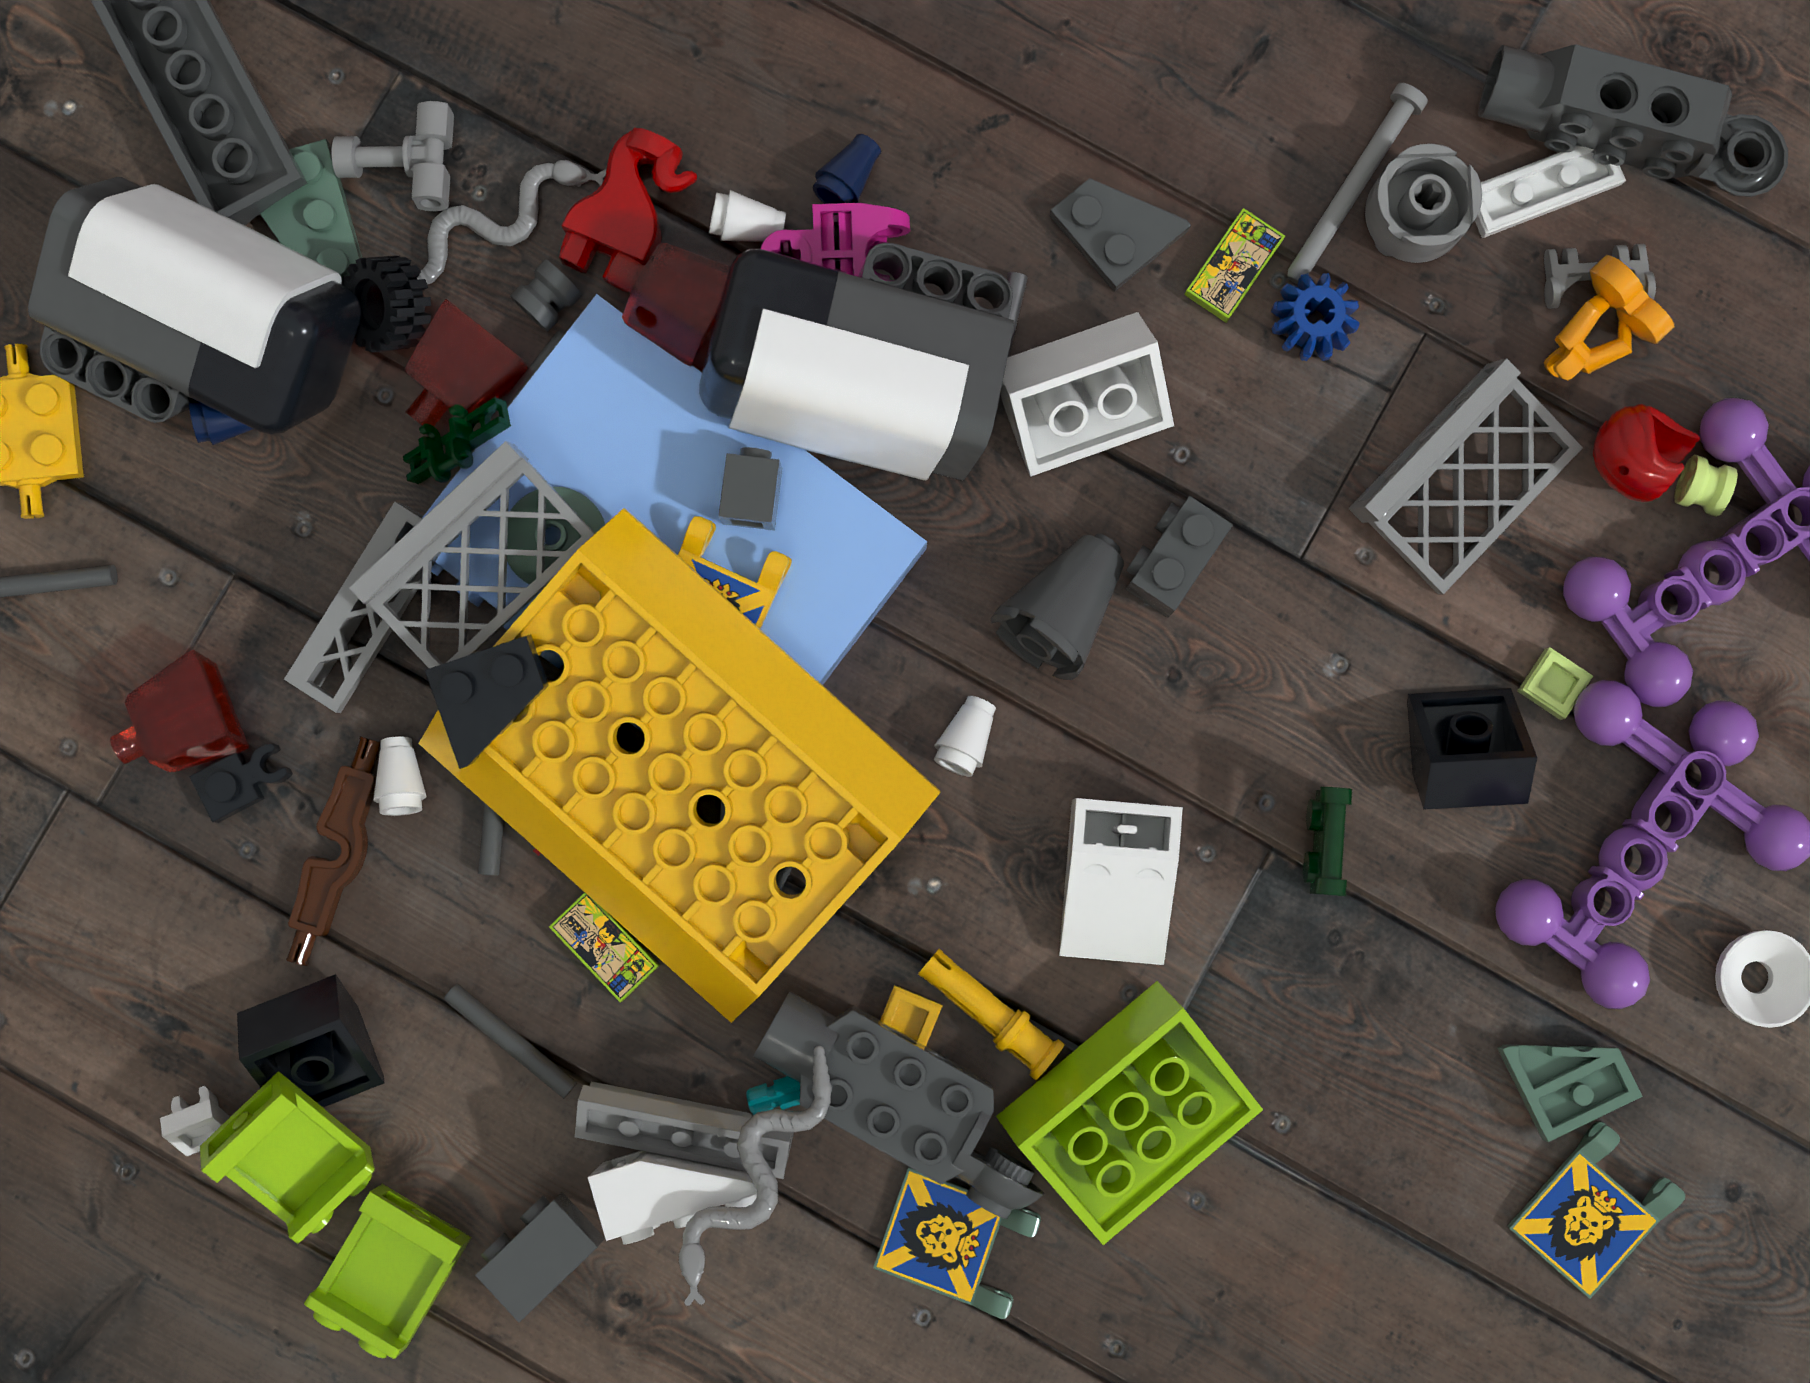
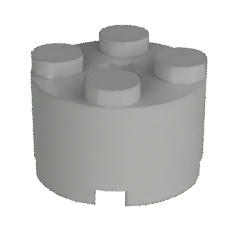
[1365,144,1482,263]

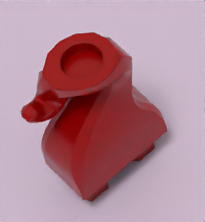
[559,128,697,293]

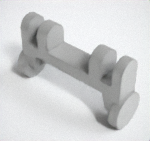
[1544,244,1656,309]

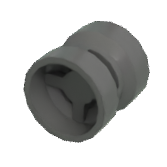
[510,259,583,332]

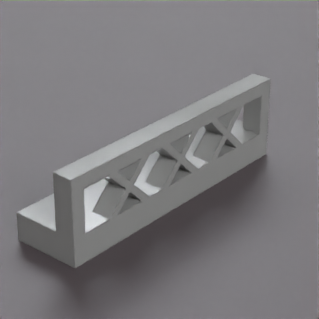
[284,502,441,713]
[575,1081,794,1179]

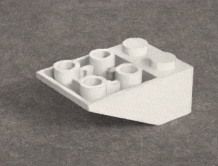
[1059,798,1183,965]
[588,1151,757,1244]

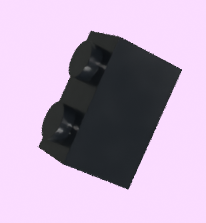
[1407,688,1537,810]
[237,974,385,1107]

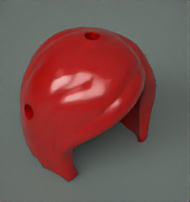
[1593,404,1700,502]

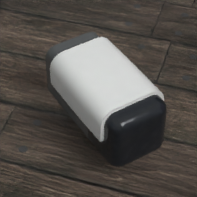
[28,177,361,434]
[699,243,1014,481]

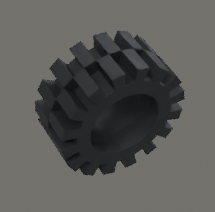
[342,255,431,352]

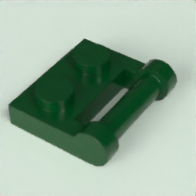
[1303,787,1352,896]

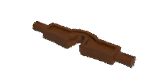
[286,736,380,966]

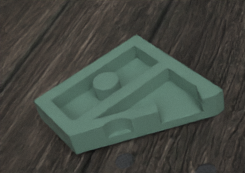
[1497,1044,1643,1142]

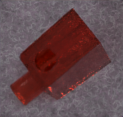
[605,243,730,367]
[404,299,529,426]
[110,649,249,772]

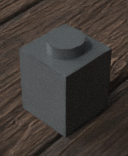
[719,447,782,531]

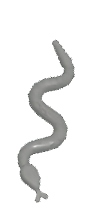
[417,160,606,285]
[679,1046,832,1306]

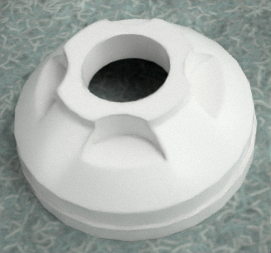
[1715,930,1810,1028]

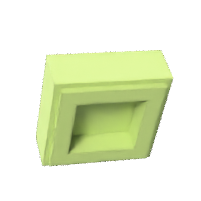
[1517,647,1593,720]

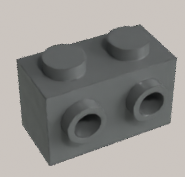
[1125,496,1233,618]
[475,1192,605,1322]

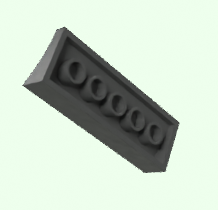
[91,0,308,225]

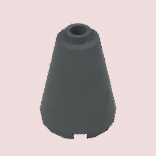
[991,534,1124,680]

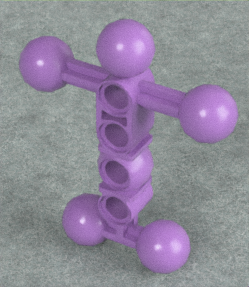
[1563,398,1810,707]
[1495,680,1810,1009]

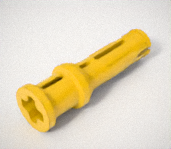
[918,949,1065,1081]

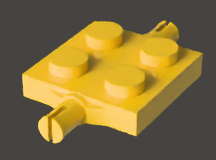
[0,344,84,519]

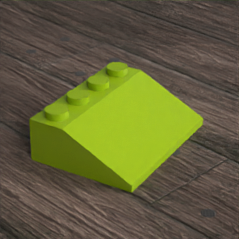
[996,981,1263,1245]

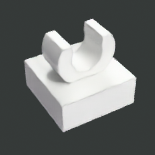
[160,1086,230,1156]

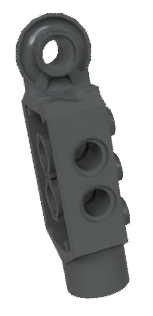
[1478,44,1788,197]
[753,991,1044,1219]

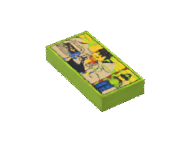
[1184,208,1285,323]
[549,893,660,1003]

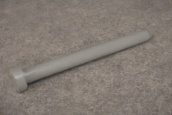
[1287,83,1428,284]

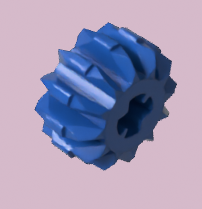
[1271,273,1360,361]

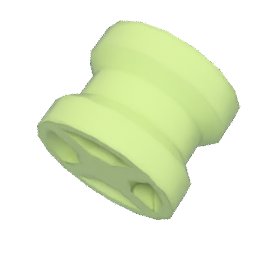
[1674,455,1738,517]

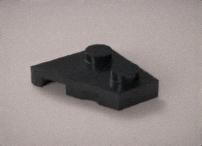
[425,635,549,769]

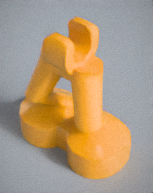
[1544,255,1675,380]

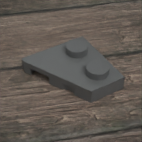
[1049,178,1191,292]

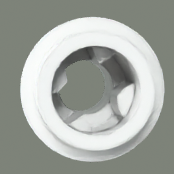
[709,190,786,242]
[934,696,996,777]
[373,736,427,816]

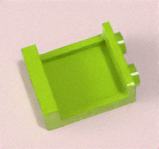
[200,1071,375,1244]
[304,1184,472,1359]

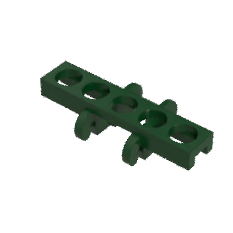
[403,397,511,484]

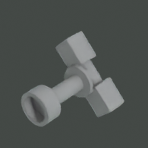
[331,101,454,211]

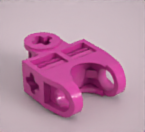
[761,203,910,281]

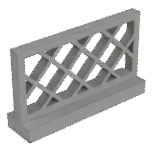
[1348,358,1583,594]
[349,441,595,668]

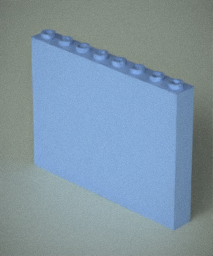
[422,294,927,732]

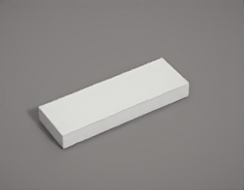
[1474,146,1626,238]

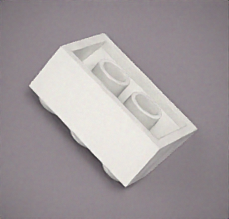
[1000,312,1174,477]

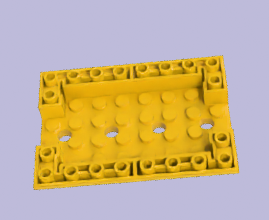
[418,508,941,1023]

